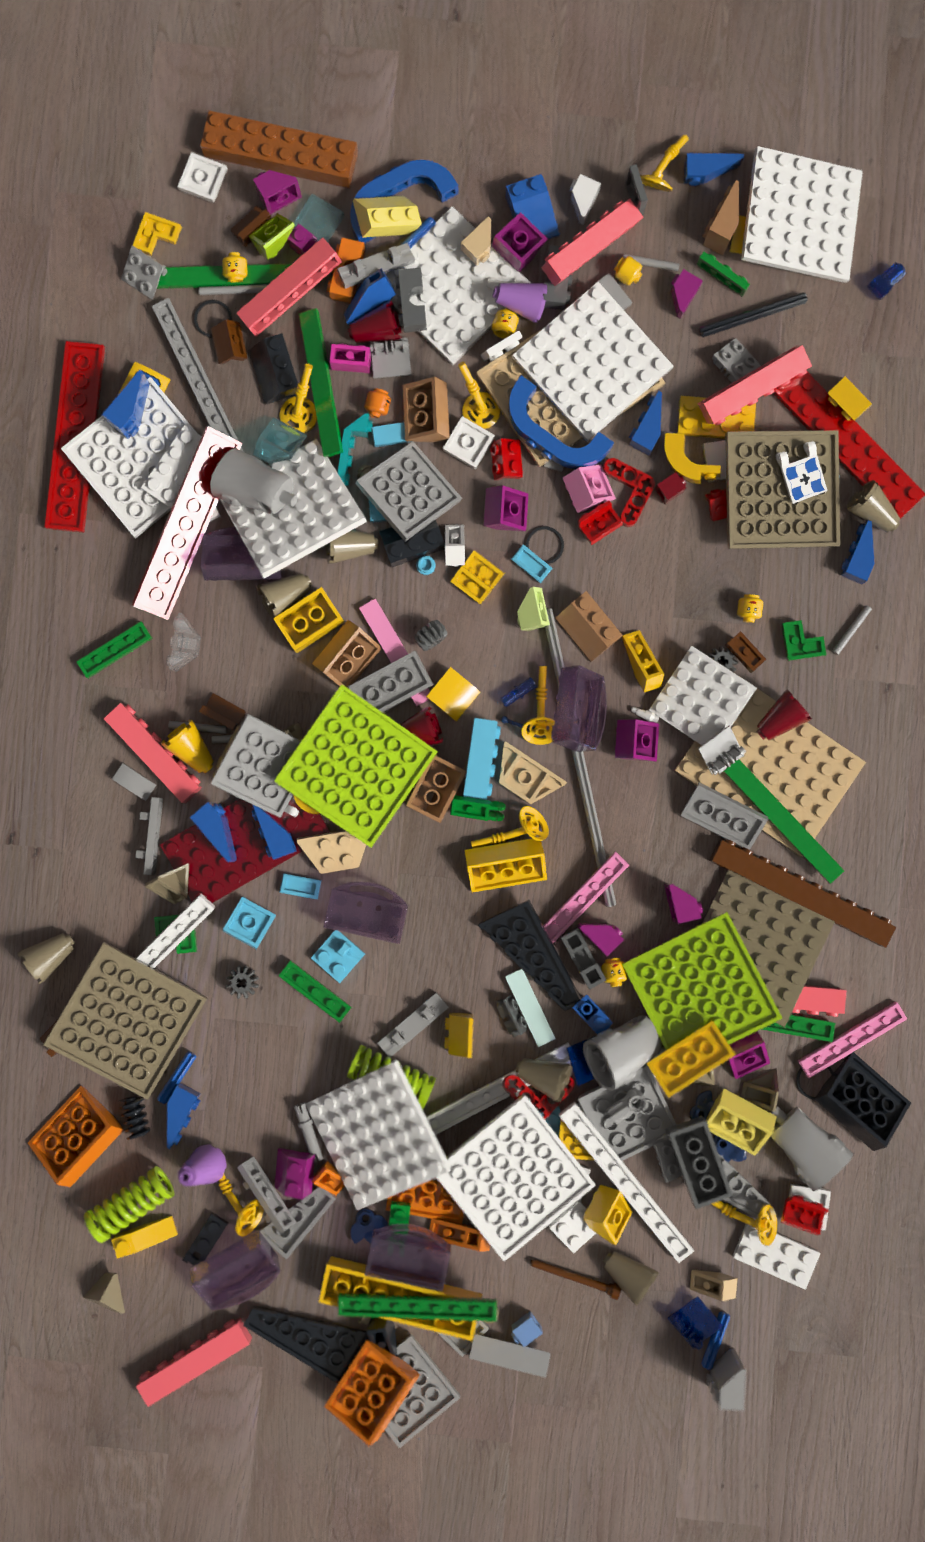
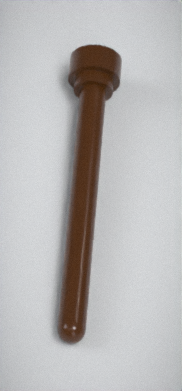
[530,1259,621,1300]

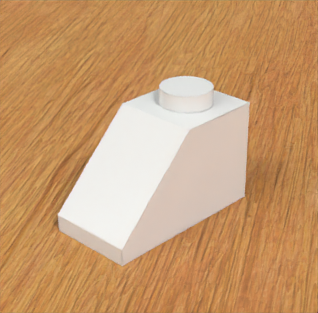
[570,174,601,225]
[445,525,465,566]

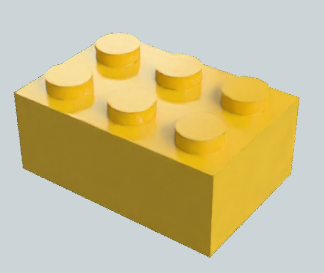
[273,587,344,653]

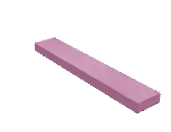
[359,598,430,706]
[543,851,629,943]
[798,1002,907,1078]

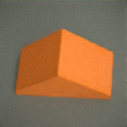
[312,1160,345,1196]

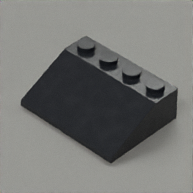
[814,1052,911,1151]

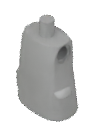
[211,448,298,514]
[583,1016,661,1091]
[770,1106,853,1191]

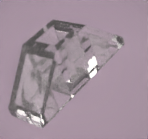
[167,612,201,672]

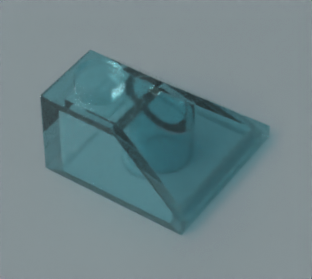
[253,417,307,464]

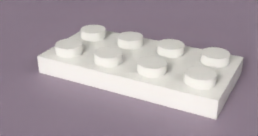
[141,425,201,509]
[733,1224,821,1290]

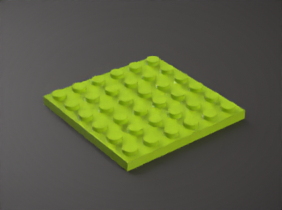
[274,684,438,848]
[622,912,783,1050]

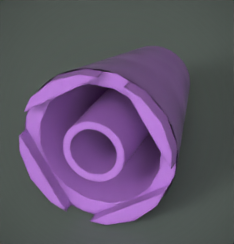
[492,283,547,323]
[178,1144,227,1186]

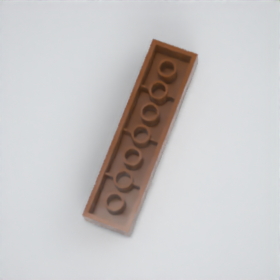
[200,110,358,188]

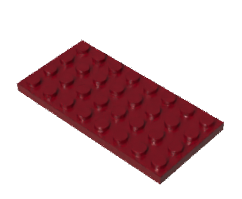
[160,796,330,903]

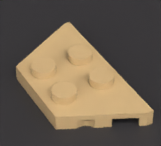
[499,741,567,804]
[297,830,366,874]

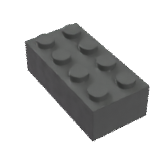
[666,1116,733,1209]

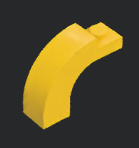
[665,433,721,484]

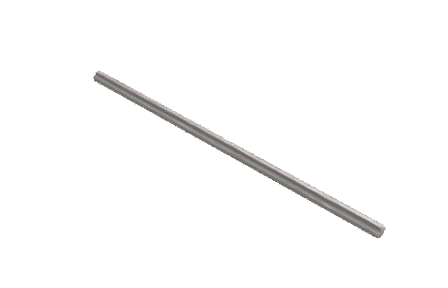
[545,608,616,907]

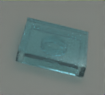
[294,194,344,242]

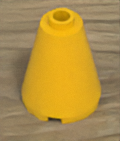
[161,719,214,773]

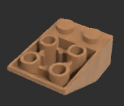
[703,180,739,256]

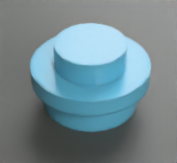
[416,556,435,575]

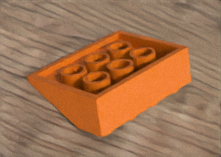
[28,1086,124,1187]
[386,1177,464,1224]
[324,1340,420,1446]

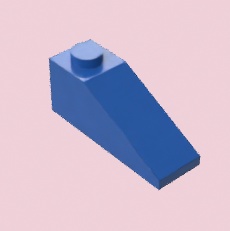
[684,153,744,186]

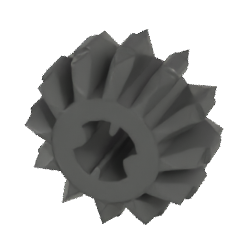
[414,620,448,651]
[707,646,738,672]
[226,966,259,999]

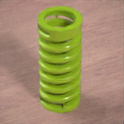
[347,1045,436,1110]
[84,1166,175,1243]

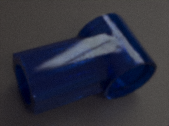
[867,262,907,301]

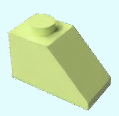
[517,587,550,631]

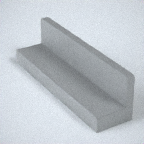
[468,1334,550,1378]

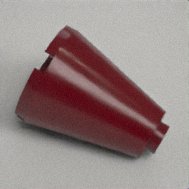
[348,301,402,342]
[756,689,812,740]
[399,706,443,745]

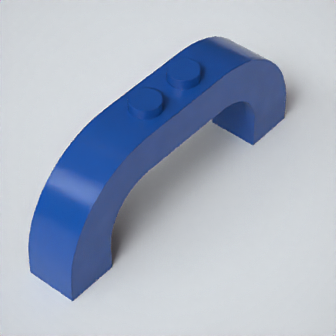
[350,160,458,244]
[509,375,614,469]

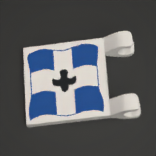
[776,441,827,504]

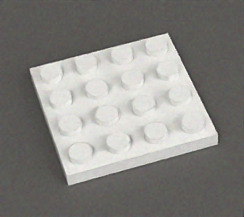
[649,646,757,745]

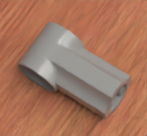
[606,1089,646,1124]

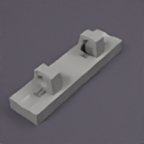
[338,243,415,289]
[136,797,163,875]
[378,992,449,1057]
[237,1157,297,1234]

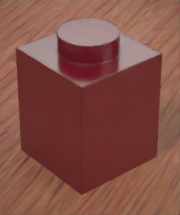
[655,472,687,504]

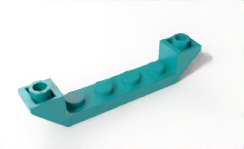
[338,413,373,530]

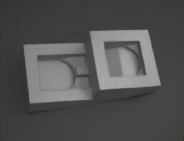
[112,763,156,801]

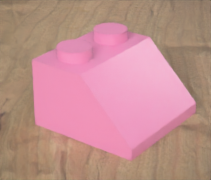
[563,464,616,513]

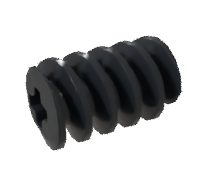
[118,1096,150,1140]

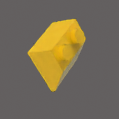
[828,376,872,421]
[445,1013,473,1058]
[583,1185,632,1245]

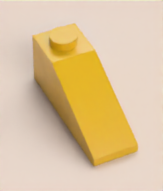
[622,630,664,692]
[111,1216,178,1259]

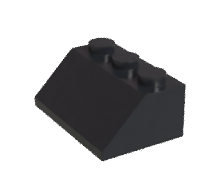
[249,333,298,405]
[379,520,445,568]

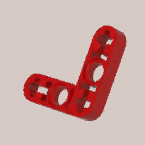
[603,458,655,527]
[502,1075,574,1120]

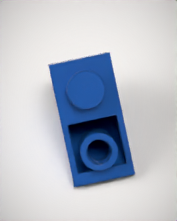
[572,994,613,1035]

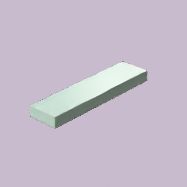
[505,968,556,1047]

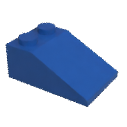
[505,174,560,240]
[102,370,150,439]
[190,802,237,862]

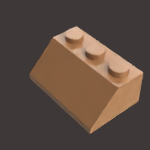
[403,377,449,442]
[555,591,623,662]
[312,620,382,689]
[406,755,467,823]

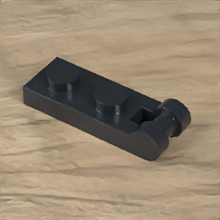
[182,1212,229,1271]

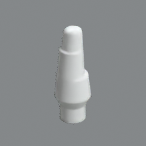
[631,707,659,723]

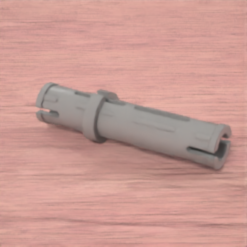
[293,1102,323,1162]

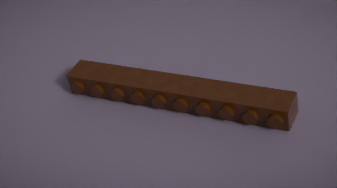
[709,839,896,948]

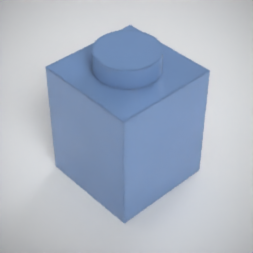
[511,1311,543,1347]

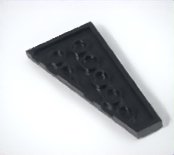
[478,900,581,1011]
[243,1306,370,1384]

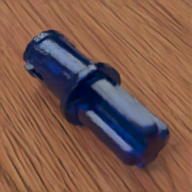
[501,677,537,707]

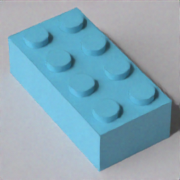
[463,718,501,800]

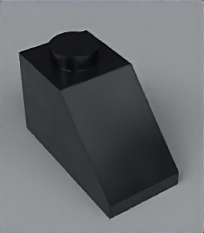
[367,1317,397,1357]

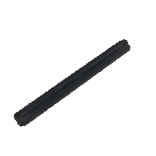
[699,292,808,337]

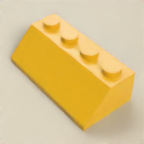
[465,838,547,893]

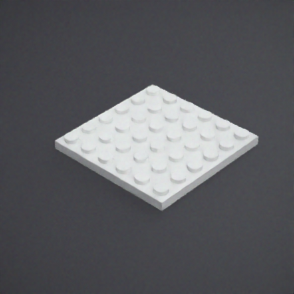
[741,146,862,283]
[386,206,530,366]
[512,282,673,442]
[61,377,198,538]
[220,439,367,578]
[306,1060,451,1210]
[437,1094,595,1261]

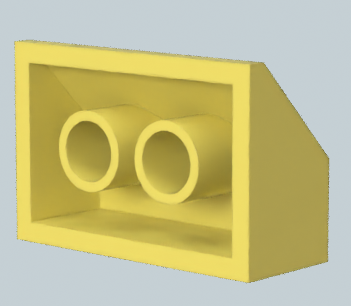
[353,196,422,238]
[706,1089,777,1156]

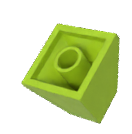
[249,213,295,260]

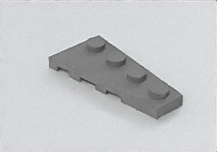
[718,1153,771,1219]
[258,1187,337,1259]

